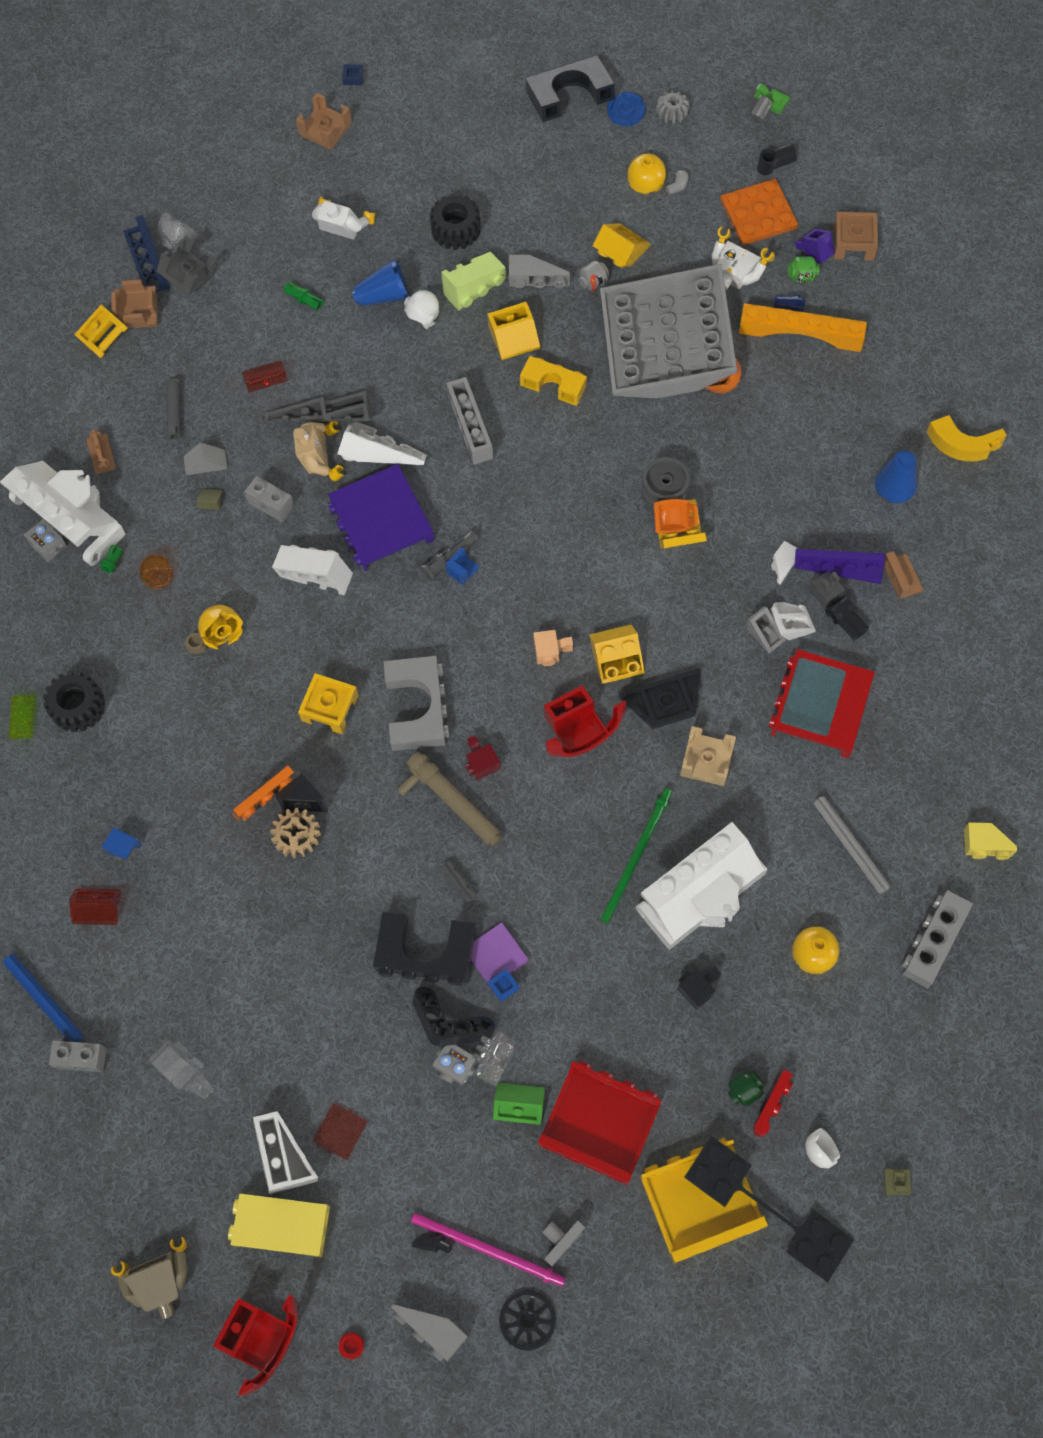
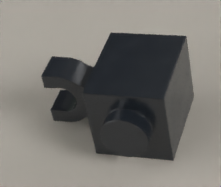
[677,966,721,1011]

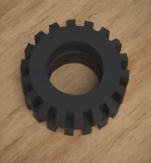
[430,194,481,250]
[43,671,105,732]

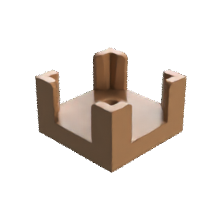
[296,93,352,150]
[833,212,878,260]

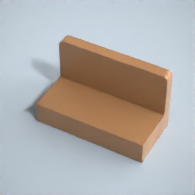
[884,551,923,599]

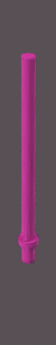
[411,1213,566,1287]

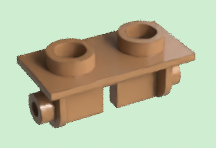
[86,430,116,475]

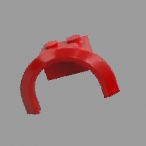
[543,685,626,757]
[213,1295,298,1396]

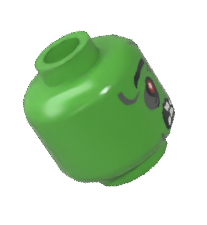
[788,256,819,283]

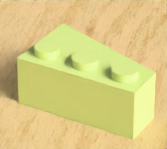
[441,251,506,311]

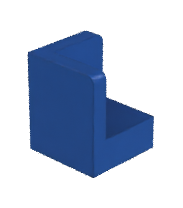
[445,547,479,585]
[102,827,141,859]

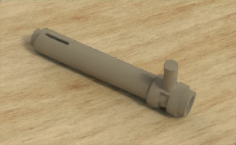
[397,752,502,847]

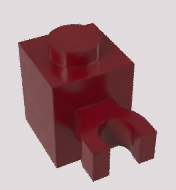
[464,735,501,780]

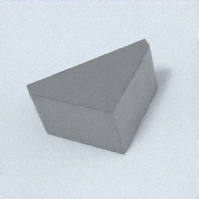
[184,443,228,475]
[747,606,786,653]

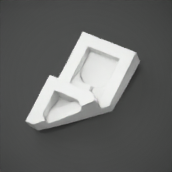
[771,541,798,585]

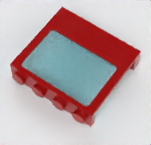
[768,649,875,759]

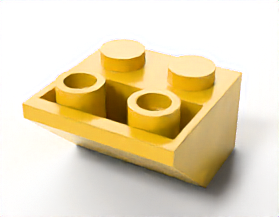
[488,302,540,360]
[589,624,645,684]

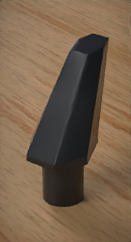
[412,1234,453,1254]

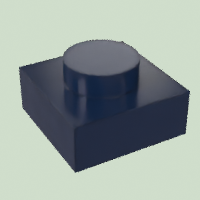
[342,64,364,85]

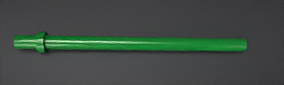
[600,788,672,924]

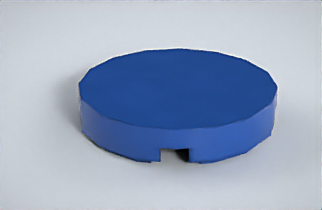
[607,92,646,127]

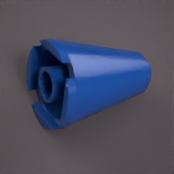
[352,259,411,306]
[875,451,918,503]

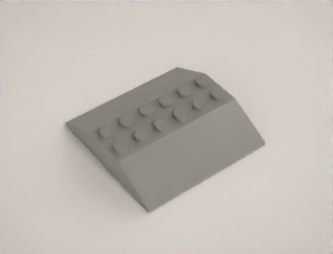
[600,264,738,398]

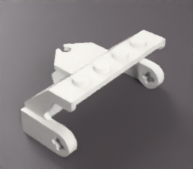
[0,461,126,566]
[636,822,767,950]

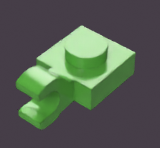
[754,83,790,115]

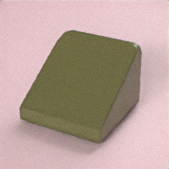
[197,489,223,510]

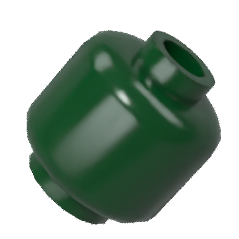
[728,1070,765,1107]

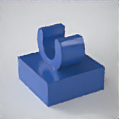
[487,969,520,1003]

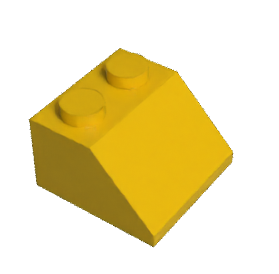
[592,223,651,268]

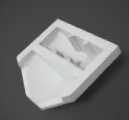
[770,602,816,640]

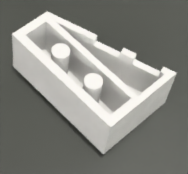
[253,1111,318,1195]

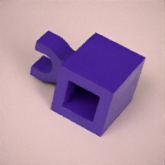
[795,228,835,263]

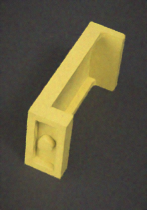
[228,1194,330,1257]

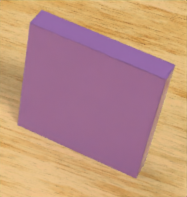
[472,922,529,983]

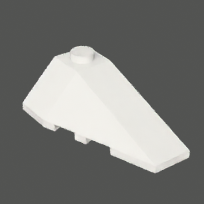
[337,421,427,465]

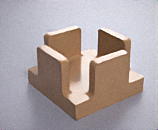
[111,280,158,328]

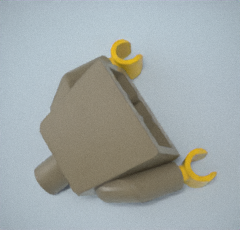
[111,1237,188,1319]

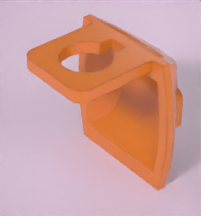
[653,499,698,534]

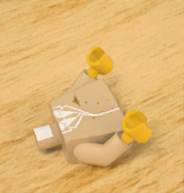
[293,421,344,481]

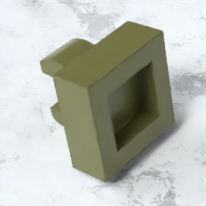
[884,1169,911,1196]

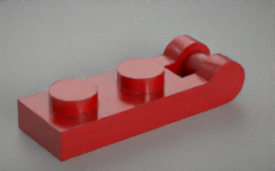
[753,1070,793,1137]

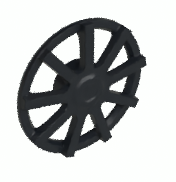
[499,1291,556,1351]

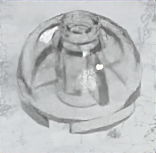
[157,212,198,251]

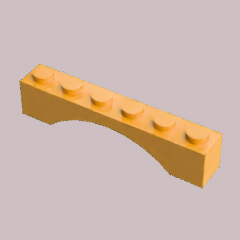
[739,303,867,352]

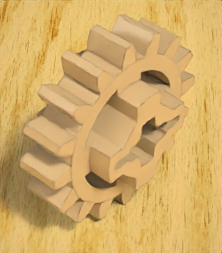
[270,808,321,858]

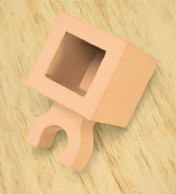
[534,630,573,666]

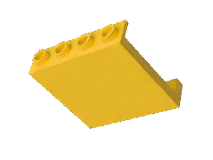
[640,1138,768,1264]

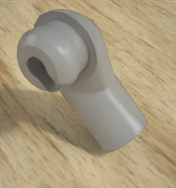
[665,170,689,195]

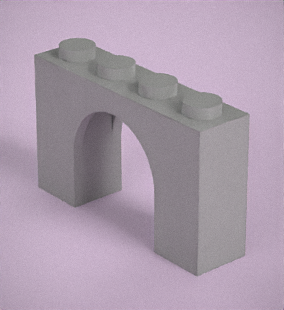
[383,656,449,751]

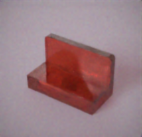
[242,360,288,393]
[69,889,121,925]

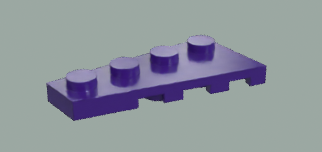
[794,549,885,584]

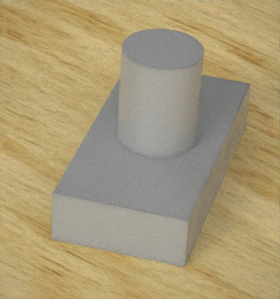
[543,1221,585,1267]

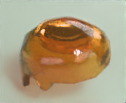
[139,554,173,590]

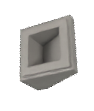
[752,96,773,119]

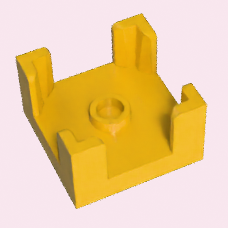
[298,673,359,735]

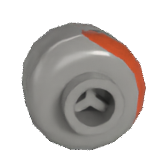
[578,261,609,291]

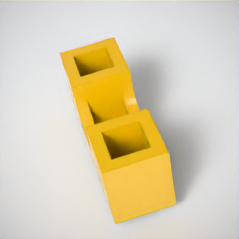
[520,356,587,406]

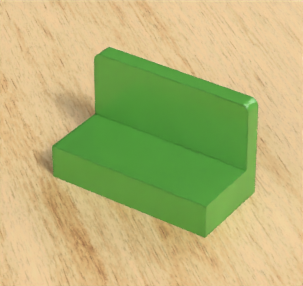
[493,1083,545,1125]

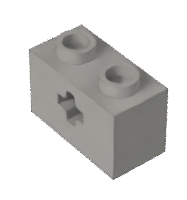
[244,476,295,523]
[49,1041,107,1072]

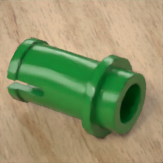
[100,545,123,573]

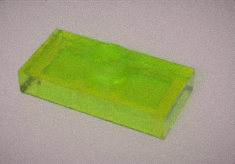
[8,695,36,740]

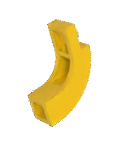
[927,415,1007,462]

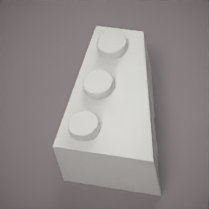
[272,545,353,595]

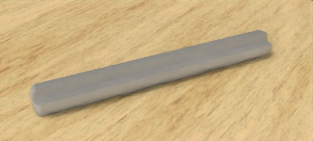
[814,796,890,894]

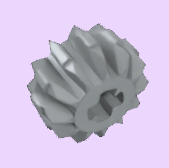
[656,90,689,125]

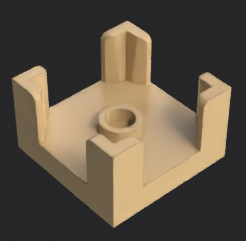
[680,726,736,786]

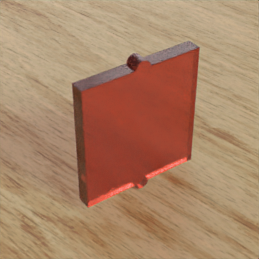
[312,1103,368,1160]

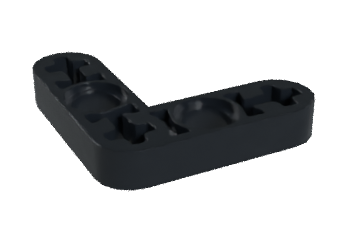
[412,987,495,1046]

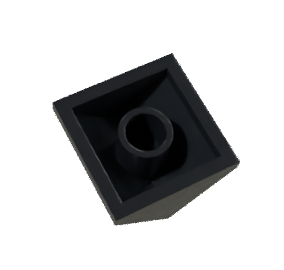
[276,773,328,813]

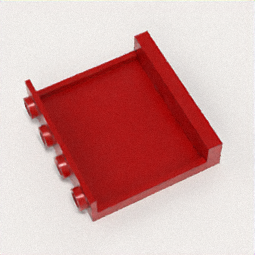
[538,1061,662,1186]

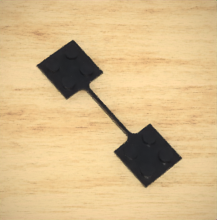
[684,1136,854,1282]

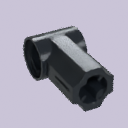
[757,145,797,176]
[825,596,869,641]

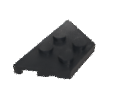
[619,668,701,729]

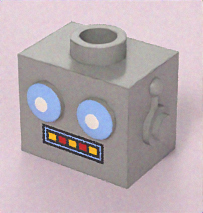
[24,519,67,563]
[433,1045,478,1086]

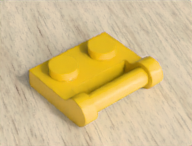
[74,304,128,358]

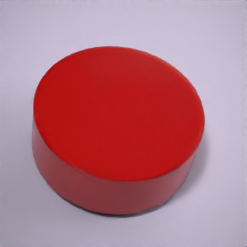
[339,1333,364,1360]

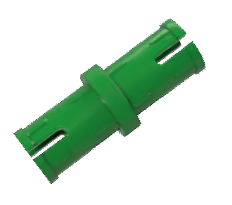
[284,281,324,312]

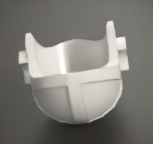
[404,290,439,329]

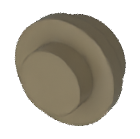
[185,633,207,654]

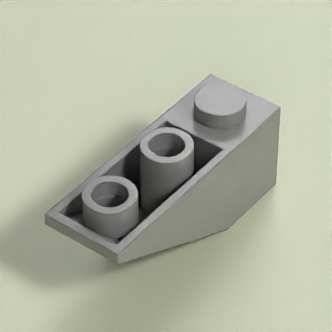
[509,255,570,288]
[391,1304,468,1362]

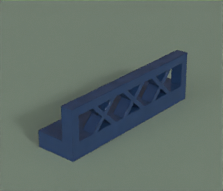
[123,215,169,292]

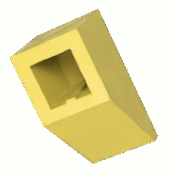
[964,822,1017,860]

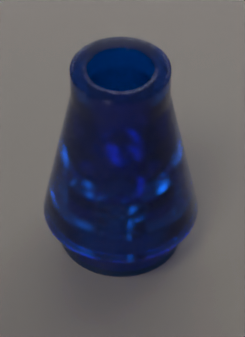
[774,295,805,312]

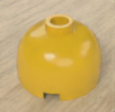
[627,153,666,194]
[198,605,243,649]
[792,927,840,974]

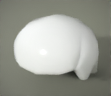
[805,1128,840,1169]

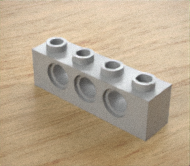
[446,377,493,465]
[902,890,973,989]

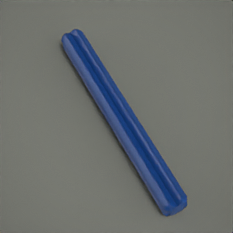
[3,954,83,1042]

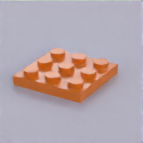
[720,178,798,246]
[232,766,294,821]

